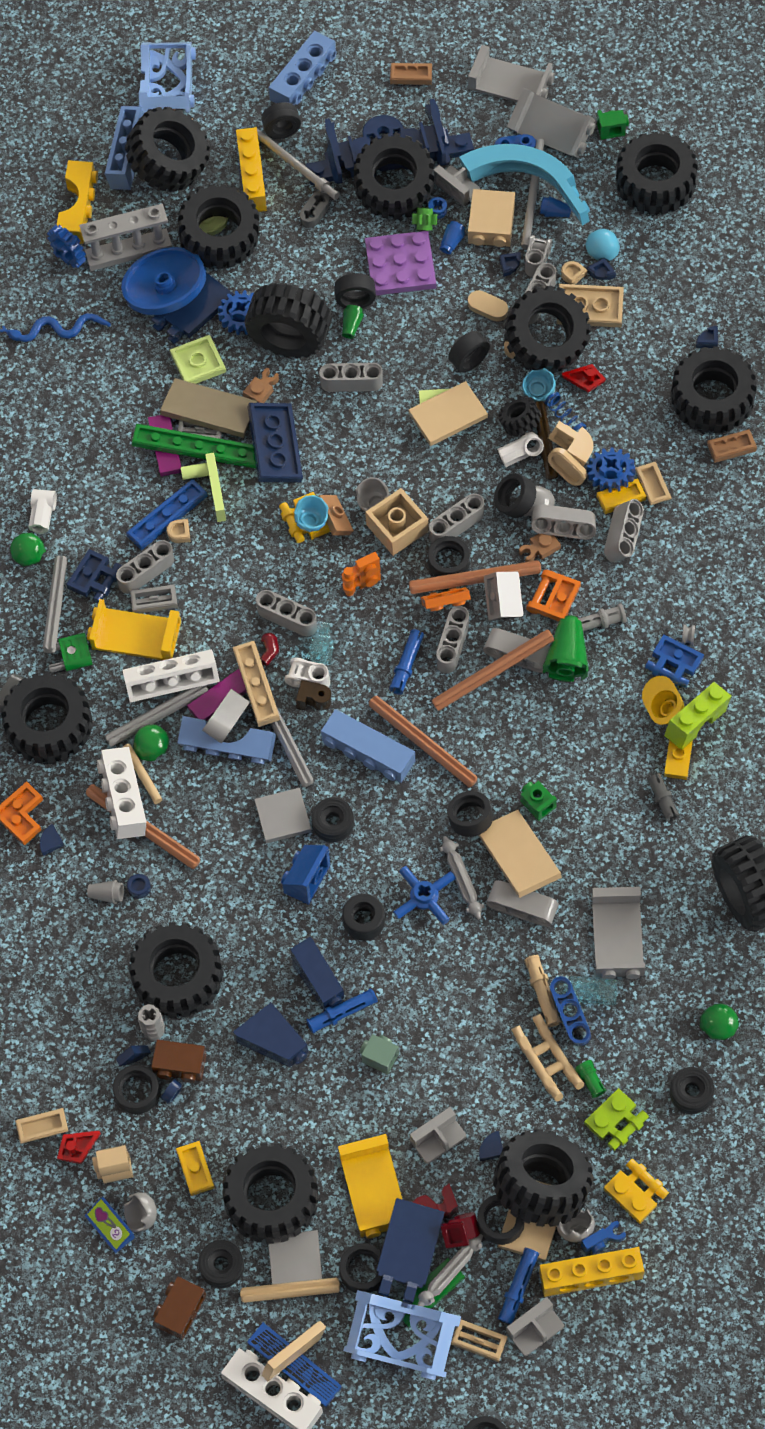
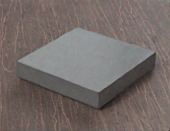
[255,788,312,844]
[269,1230,322,1284]

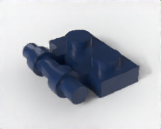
[66,549,122,603]

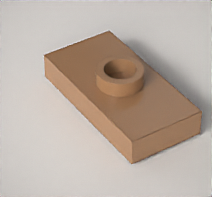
[390,63,432,85]
[707,429,757,463]
[318,495,354,535]

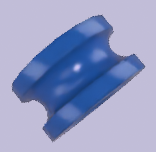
[428,197,447,219]

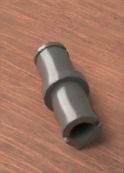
[647,773,680,822]

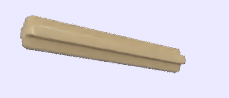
[240,1278,340,1303]

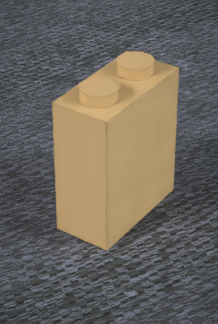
[468,189,515,247]

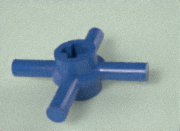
[393,866,456,925]

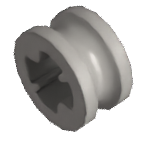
[682,624,695,646]

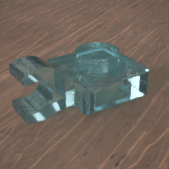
[308,621,335,664]

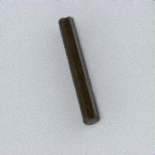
[535,401,558,480]

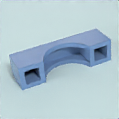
[177,716,276,765]

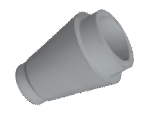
[87,880,124,904]

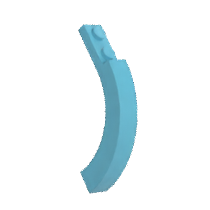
[459,144,590,225]

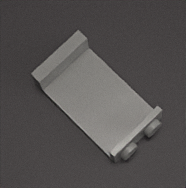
[468,45,555,102]
[507,88,596,159]
[592,887,645,980]

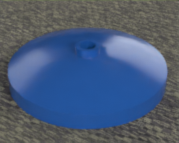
[121,247,206,315]

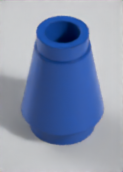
[540,196,571,218]
[439,221,466,254]

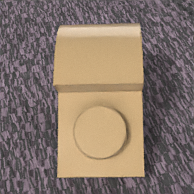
[548,421,593,466]

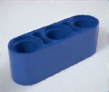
[550,976,591,1046]

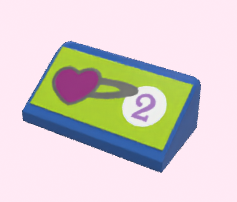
[85,1197,135,1254]

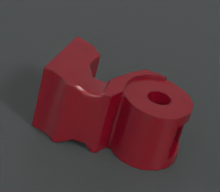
[413,1184,458,1219]
[441,1212,480,1248]

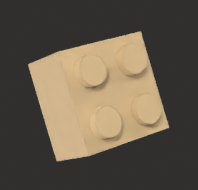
[365,488,429,556]

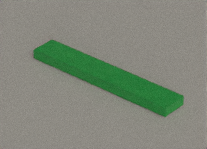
[132,423,256,469]

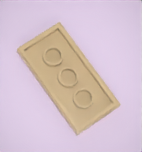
[478,810,562,898]

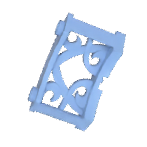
[139,42,196,113]
[343,1290,461,1380]

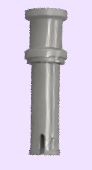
[556,603,627,631]

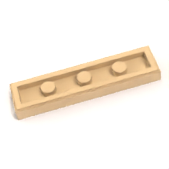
[232,641,280,727]

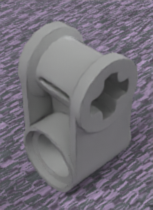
[525,235,552,277]

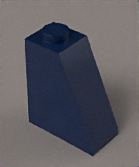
[290,936,344,1011]
[233,1002,309,1067]

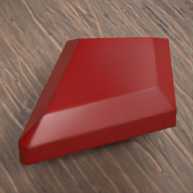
[562,364,606,393]
[57,1131,101,1164]

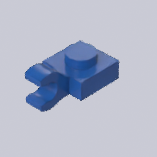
[581,1221,626,1255]

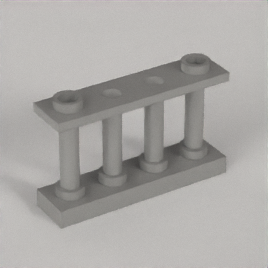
[79,203,172,271]

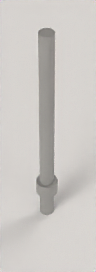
[254,127,340,200]
[521,139,545,249]

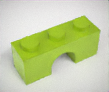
[664,682,731,750]

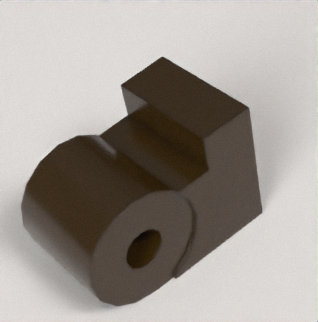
[296,680,331,711]

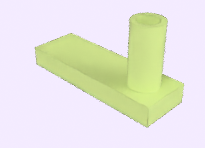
[181,453,226,522]

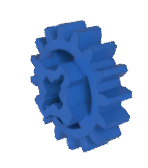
[47,225,87,268]
[218,290,254,335]
[587,447,635,493]

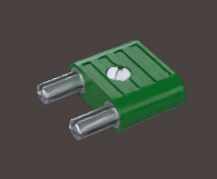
[49,632,93,672]

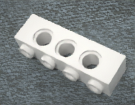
[123,649,220,702]
[97,747,146,839]
[221,1348,323,1429]

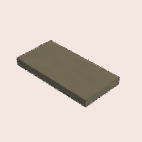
[160,378,257,438]

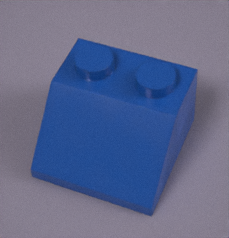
[281,845,330,905]

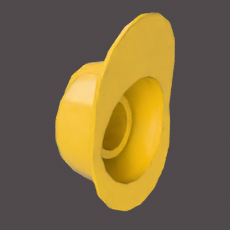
[642,676,685,725]

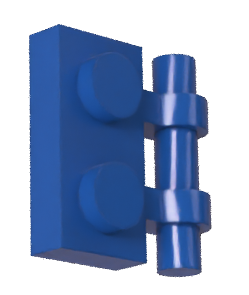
[645,634,704,689]

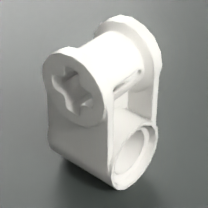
[284,658,330,688]

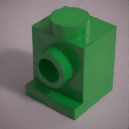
[596,110,629,140]
[520,781,557,821]

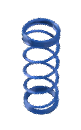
[545,392,587,431]

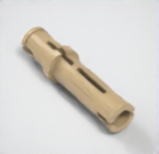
[524,955,562,1027]

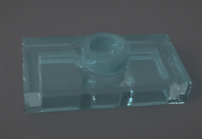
[569,976,618,1005]

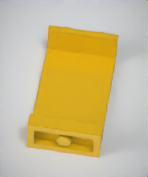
[87,599,181,660]
[338,1134,403,1239]

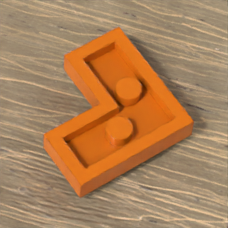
[0,781,43,846]

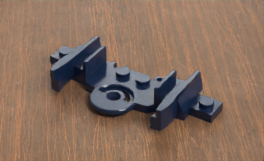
[306,99,474,185]

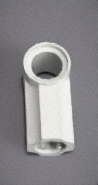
[497,432,544,467]
[28,489,57,534]

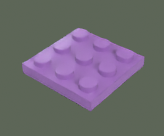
[365,231,436,295]

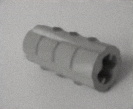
[138,1004,165,1041]

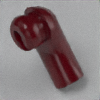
[260,633,279,666]

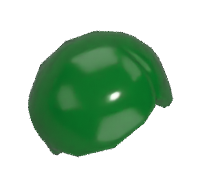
[10,533,46,566]
[133,724,170,761]
[700,1004,739,1040]

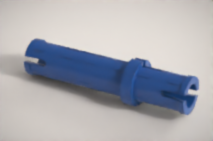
[389,629,424,695]
[306,988,378,1034]
[497,1247,540,1324]

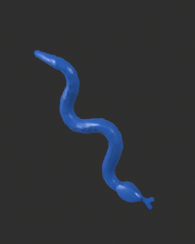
[0,313,111,342]

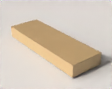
[262,1321,326,1382]

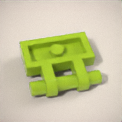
[584,1088,649,1151]

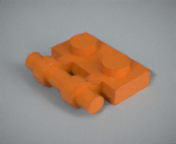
[342,552,381,596]
[420,587,471,611]

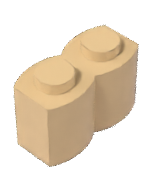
[92,1145,133,1184]

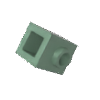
[360,1034,399,1075]

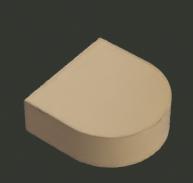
[561,261,587,285]
[167,519,191,543]

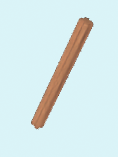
[409,560,541,594]
[432,630,554,711]
[369,696,477,787]
[86,784,200,869]

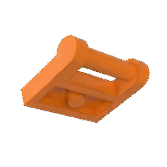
[526,569,581,621]

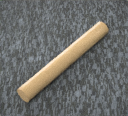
[122,744,162,804]

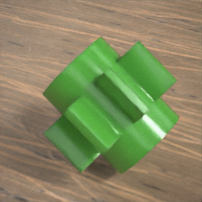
[412,208,438,230]

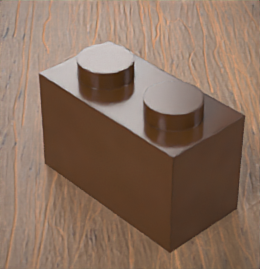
[152,1040,207,1083]
[153,1276,207,1340]

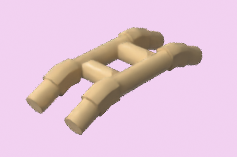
[511,1014,584,1101]

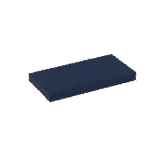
[247,403,303,482]

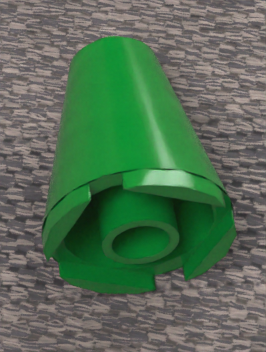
[543,615,589,682]

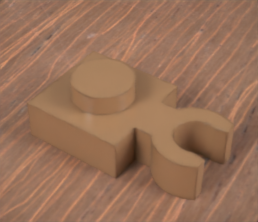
[243,368,279,403]
[519,534,561,562]

